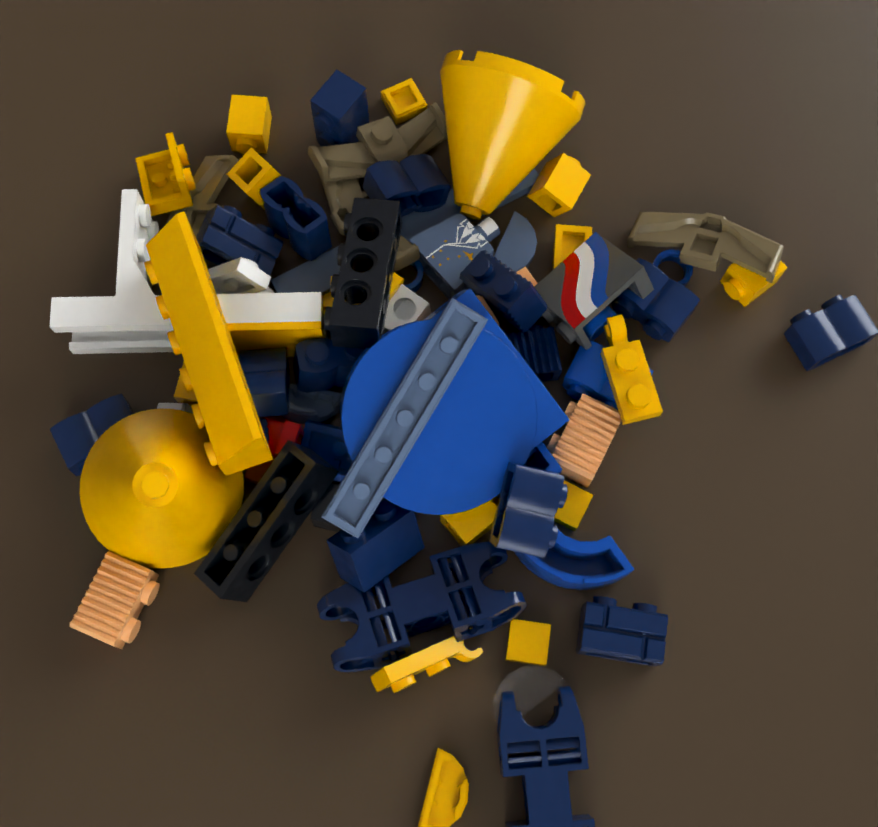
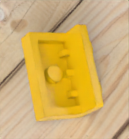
[135,132,196,217]

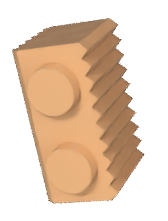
[547,393,621,488]
[69,551,160,649]

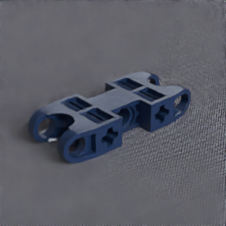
[317,542,527,672]
[497,686,595,827]

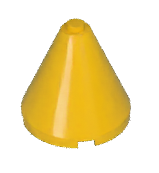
[440,50,585,220]
[80,408,244,568]

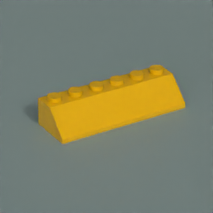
[144,211,273,476]

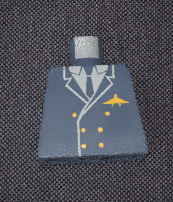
[409,214,500,299]

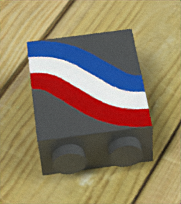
[534,232,654,350]

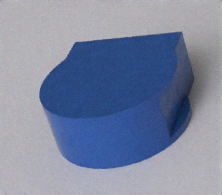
[340,288,570,515]

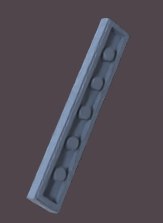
[321,298,488,538]

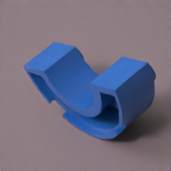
[514,442,634,590]

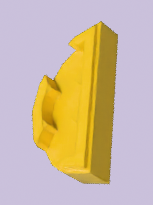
[418,748,469,827]

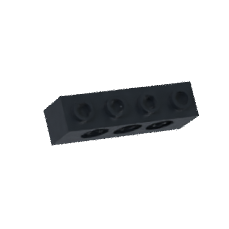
[324,198,402,349]
[194,440,339,602]

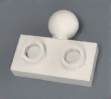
[208,257,274,294]

